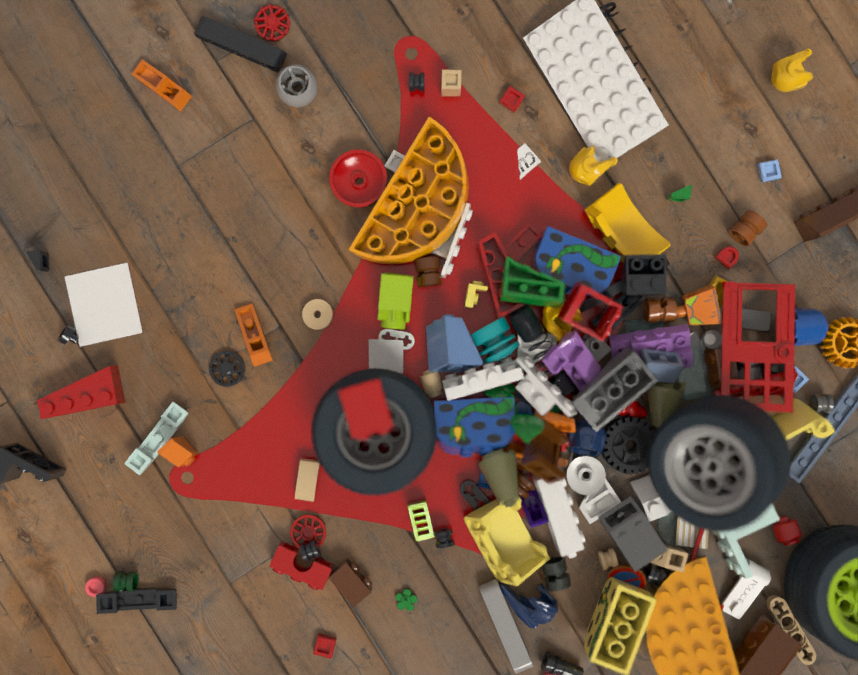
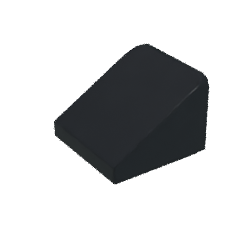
[26,251,49,272]

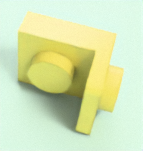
[464,281,488,309]

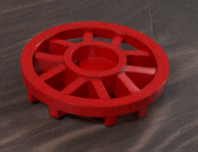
[254,4,290,41]
[290,514,327,549]

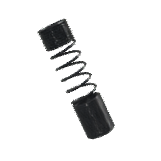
[508,304,576,397]

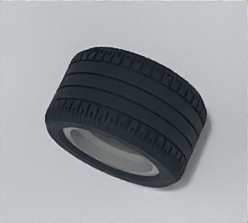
[648,395,791,532]

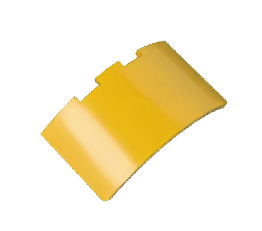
[585,183,671,263]

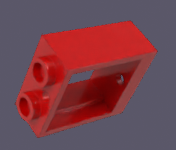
[557,282,623,341]

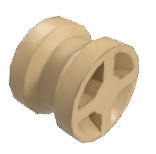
[597,548,618,571]

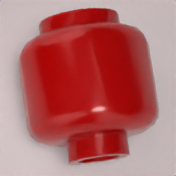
[772,516,802,546]

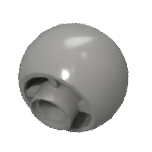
[276,64,318,108]

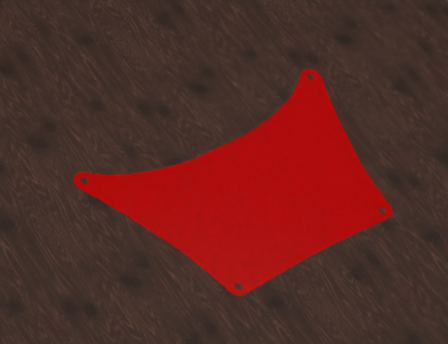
[169,36,627,555]

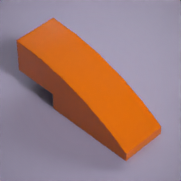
[131,59,192,112]

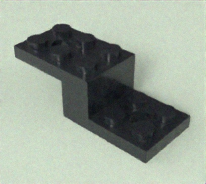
[0,443,67,484]

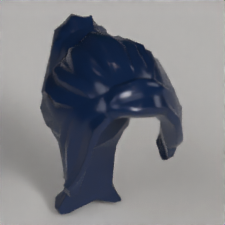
[499,581,559,629]

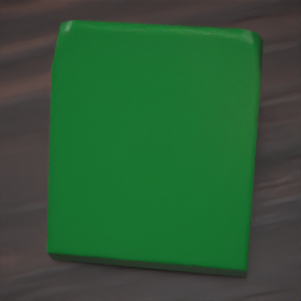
[666,185,692,202]

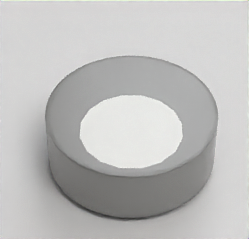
[701,330,722,349]

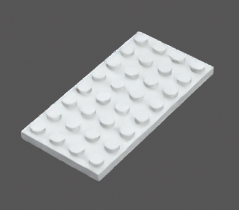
[523,0,669,162]

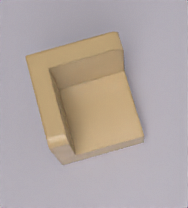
[441,70,461,96]

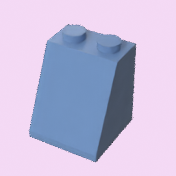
[426,314,482,373]

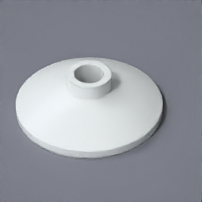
[567,456,606,495]

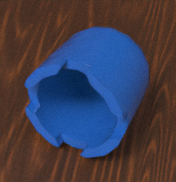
[775,308,829,346]

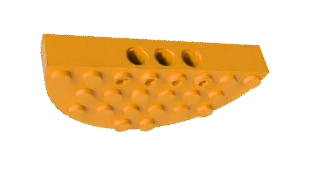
[349,117,469,264]
[646,555,739,675]

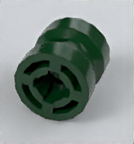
[113,571,139,591]

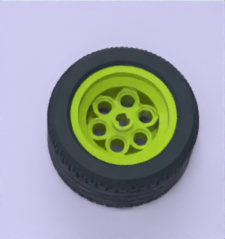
[784,525,858,661]

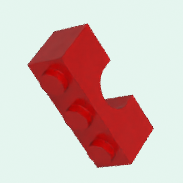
[269,541,334,590]

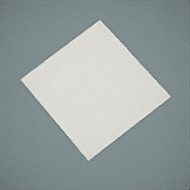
[65,263,143,347]

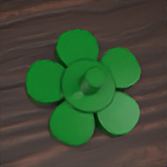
[395,589,417,611]

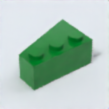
[500,256,565,308]

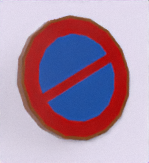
[607,565,646,589]

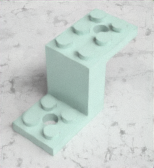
[712,504,780,579]

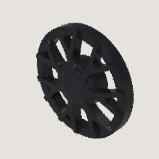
[209,351,245,387]

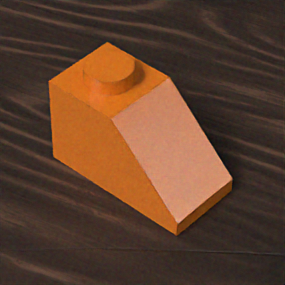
[157,436,198,467]

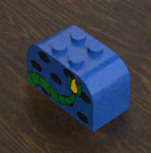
[531,226,621,297]
[434,397,515,457]

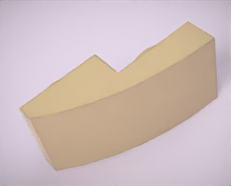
[295,458,320,502]

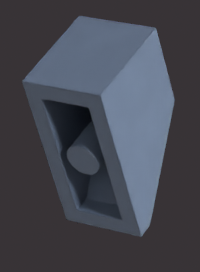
[641,349,684,383]

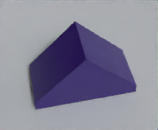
[519,489,549,528]

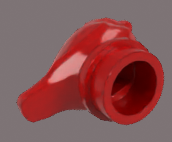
[618,399,647,419]

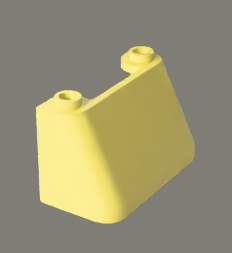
[772,398,835,440]
[464,497,550,586]

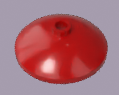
[329,149,387,208]

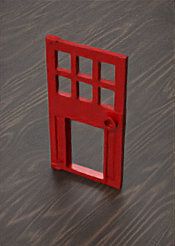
[720,281,795,413]

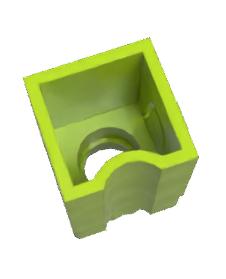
[378,272,414,329]

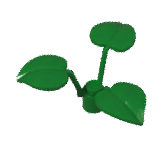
[483,383,567,443]

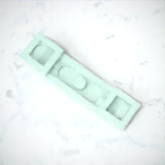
[124,401,189,475]

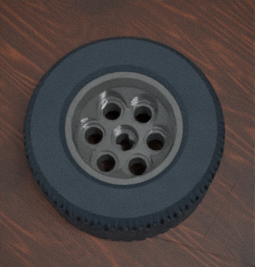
[311,368,437,496]

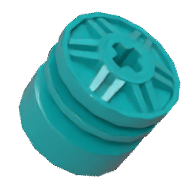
[470,316,520,364]

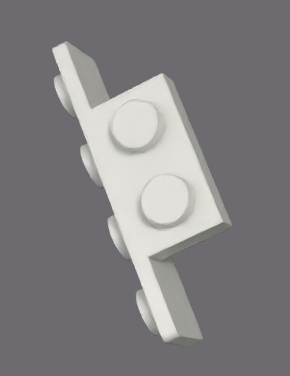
[430,203,473,278]
[515,356,578,417]

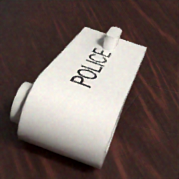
[722,559,771,620]

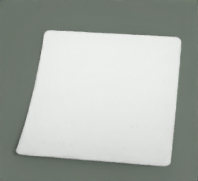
[368,339,403,374]

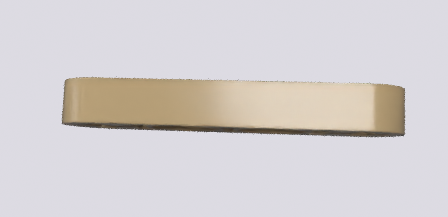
[766,595,816,665]

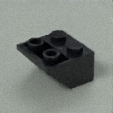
[621,254,667,296]

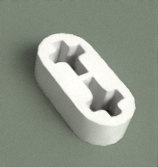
[379,329,415,349]

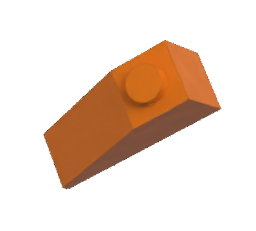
[234,303,272,367]

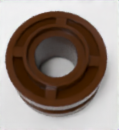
[517,470,536,499]

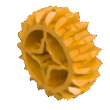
[819,317,858,368]

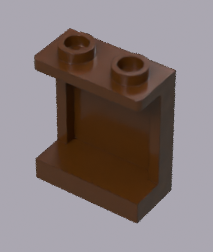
[522,420,569,484]

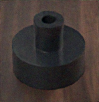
[57,325,79,345]

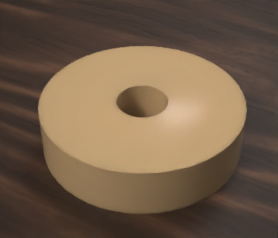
[302,299,334,330]

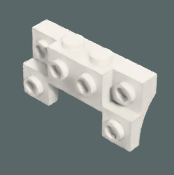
[442,357,524,400]

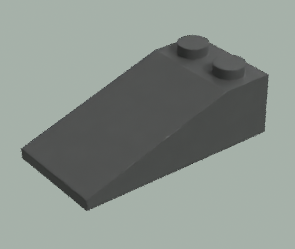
[572,347,658,432]

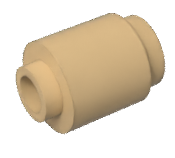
[420,370,444,398]

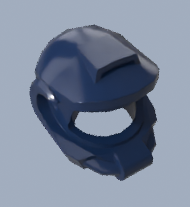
[568,418,607,457]

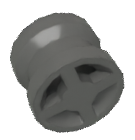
[810,394,834,413]

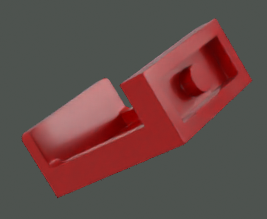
[339,378,394,441]

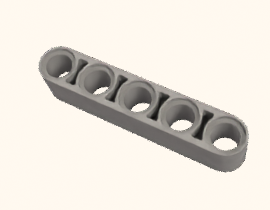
[479,579,533,674]

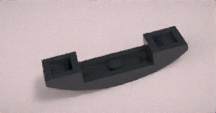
[96,588,177,614]

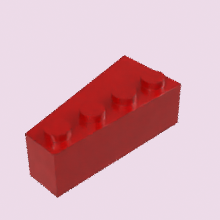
[477,232,525,320]
[37,366,125,419]

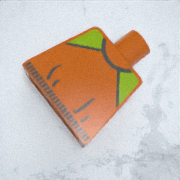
[676,284,722,325]

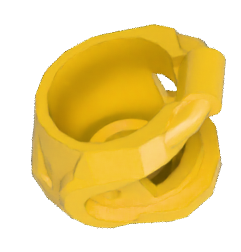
[771,49,813,92]
[569,145,618,186]
[542,298,583,342]

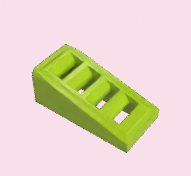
[407,500,435,542]

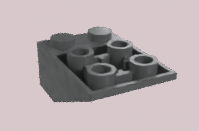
[599,496,668,572]

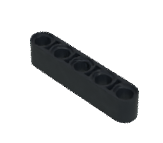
[194,16,287,72]

